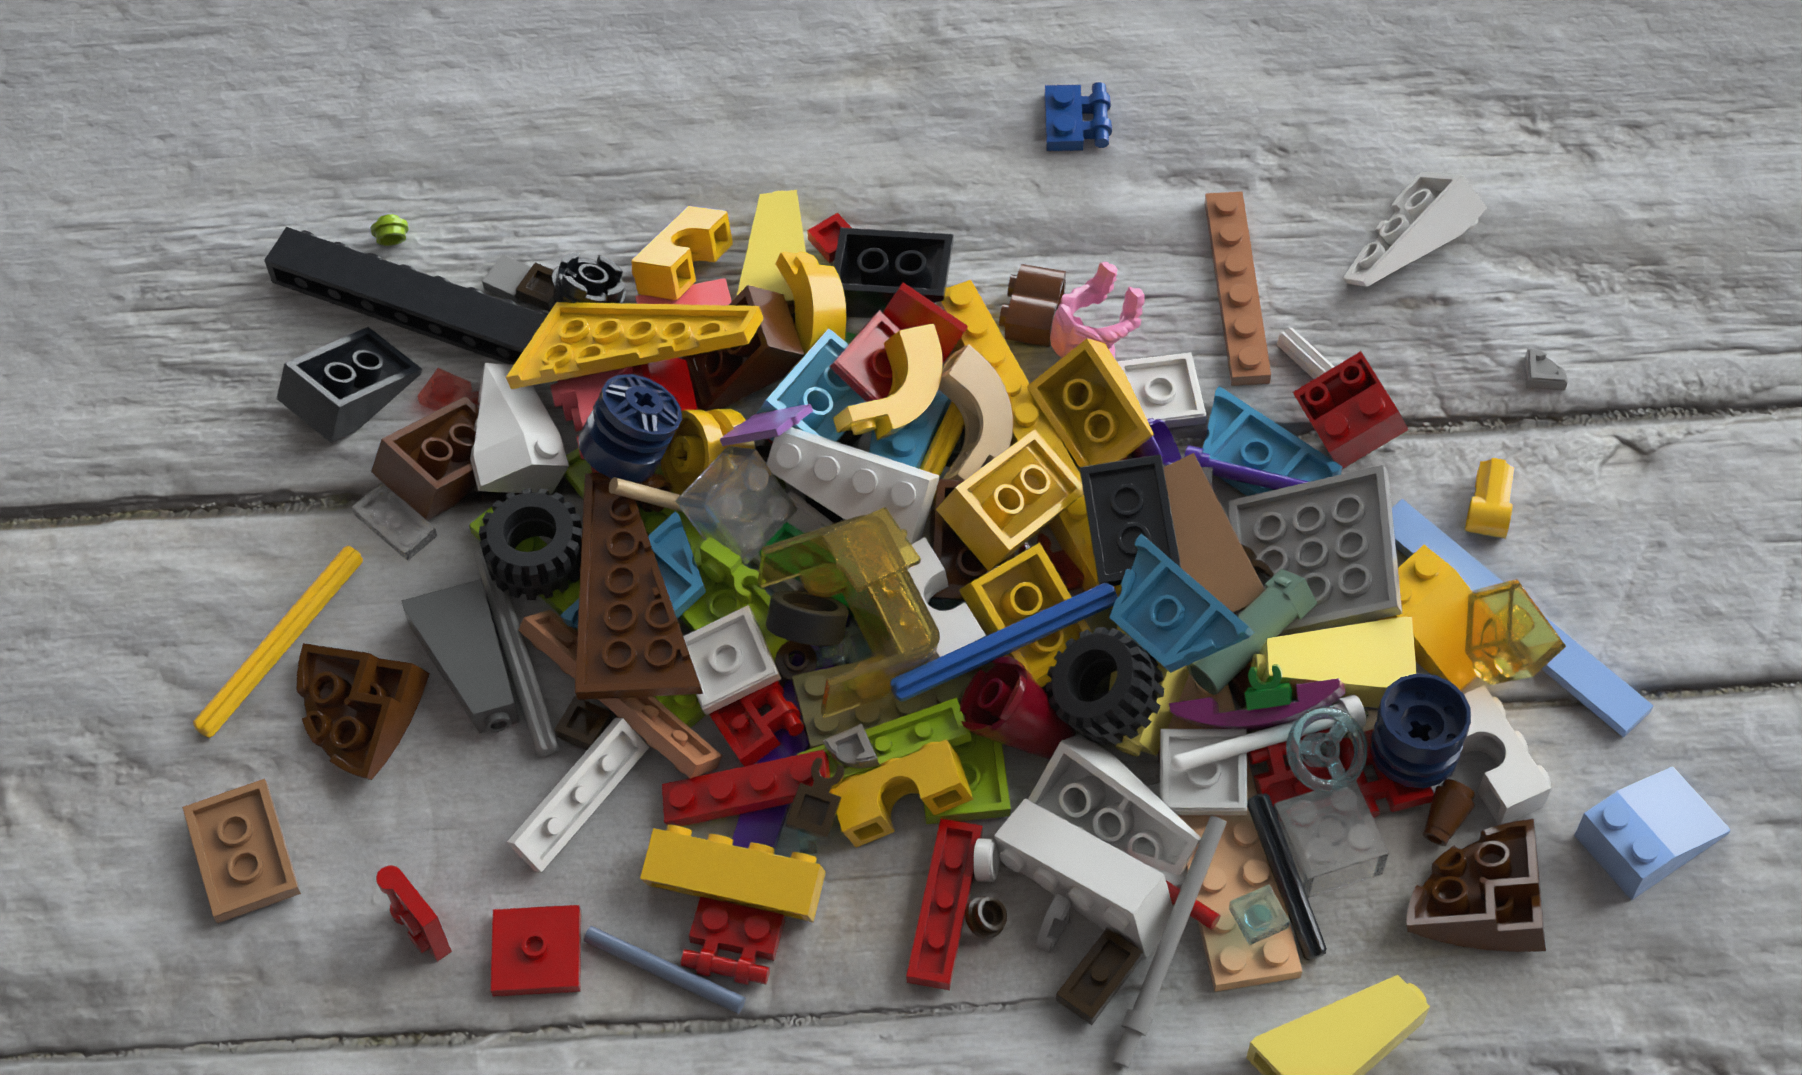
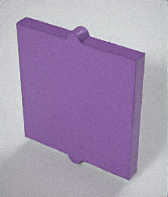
[720,404,813,446]

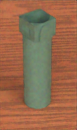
[1187,568,1318,695]

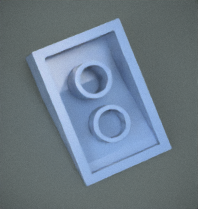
[1574,767,1731,901]

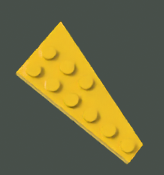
[505,302,764,389]

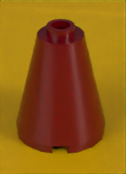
[960,656,1075,760]

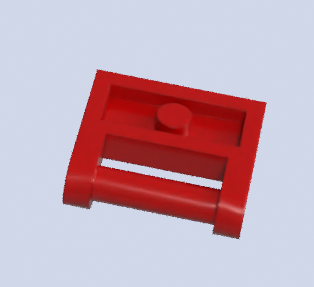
[376,865,452,962]

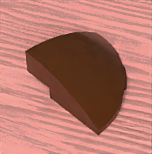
[296,643,430,780]
[1406,819,1546,952]

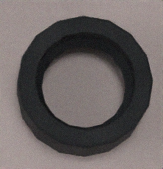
[766,590,849,646]

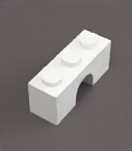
[880,537,986,662]
[1460,685,1551,825]

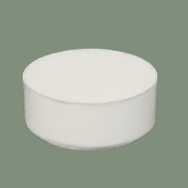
[974,838,999,882]

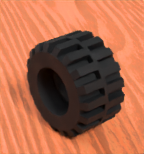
[479,488,582,600]
[1046,627,1164,745]

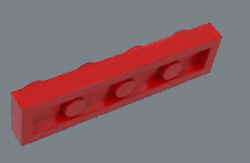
[662,749,832,826]
[906,818,983,991]

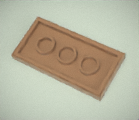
[1163,453,1265,614]

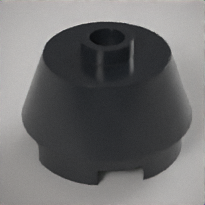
[552,252,626,305]

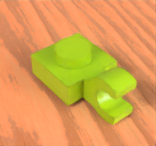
[699,536,766,604]

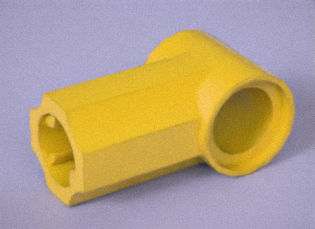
[1465,458,1514,539]

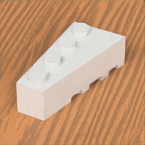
[765,427,940,552]
[994,798,1173,959]

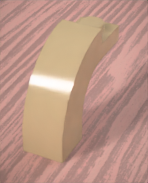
[938,344,1013,481]

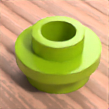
[370,214,409,246]

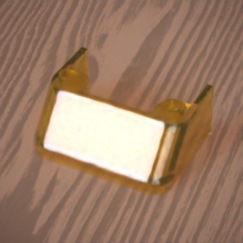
[758,515,940,718]

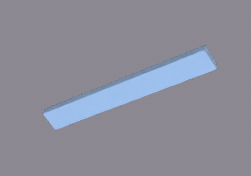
[1392,499,1653,738]

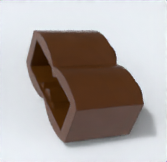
[999,264,1066,347]

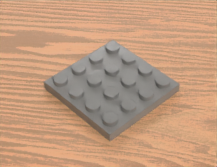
[1228,465,1402,636]

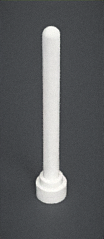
[1171,694,1366,772]

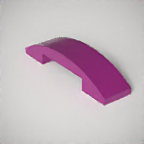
[1169,678,1345,732]

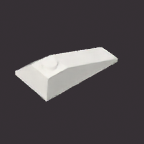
[1343,172,1487,287]
[470,363,569,494]
[1028,734,1201,875]

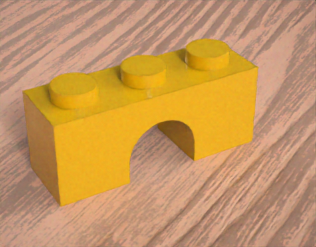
[631,206,733,300]
[832,739,974,848]

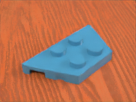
[1203,386,1342,496]
[561,512,706,629]
[1109,534,1255,673]

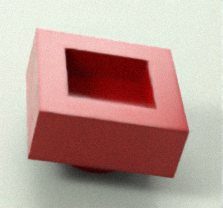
[807,212,852,263]

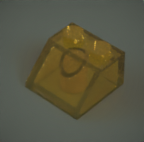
[1465,579,1566,685]

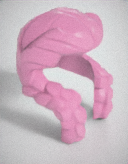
[1050,262,1145,358]

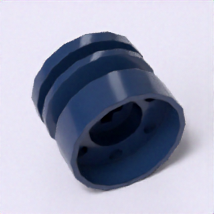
[578,374,682,482]
[1370,673,1471,788]

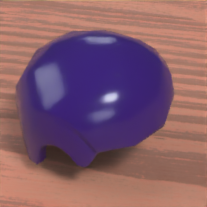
[1131,418,1182,467]

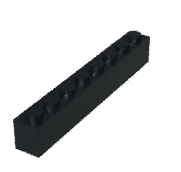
[264,227,548,365]

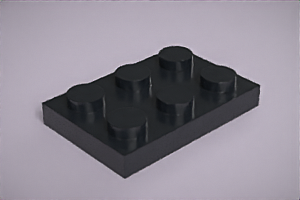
[1080,455,1181,586]

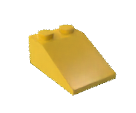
[1026,338,1154,467]
[936,429,1083,571]
[959,543,1092,687]
[1377,545,1512,692]

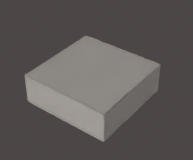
[482,255,531,303]

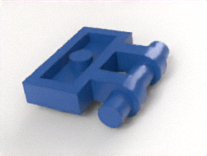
[1044,82,1112,151]

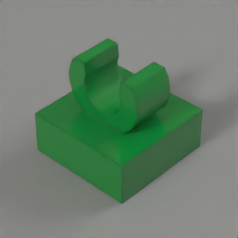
[1245,664,1293,710]

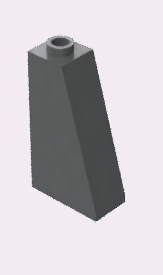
[401,579,520,733]

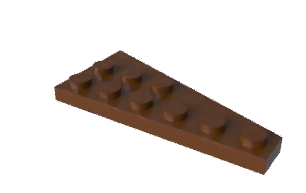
[575,473,703,700]

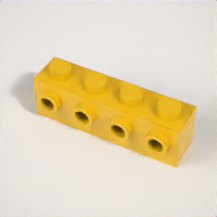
[640,825,826,923]

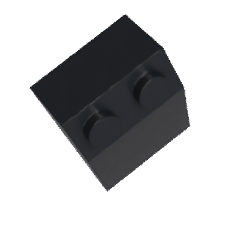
[833,228,954,318]
[276,327,422,443]

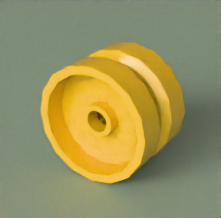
[661,409,756,498]

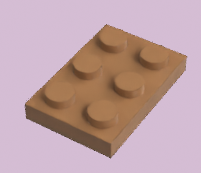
[182,778,301,923]

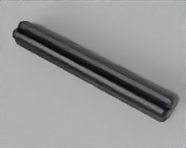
[1247,793,1327,960]

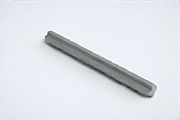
[474,549,559,757]

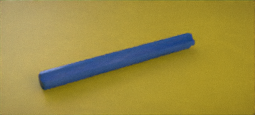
[890,583,1118,702]

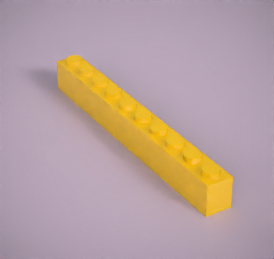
[936,279,1122,610]

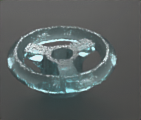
[1286,706,1367,793]

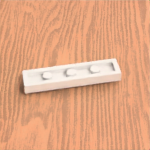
[507,718,649,872]

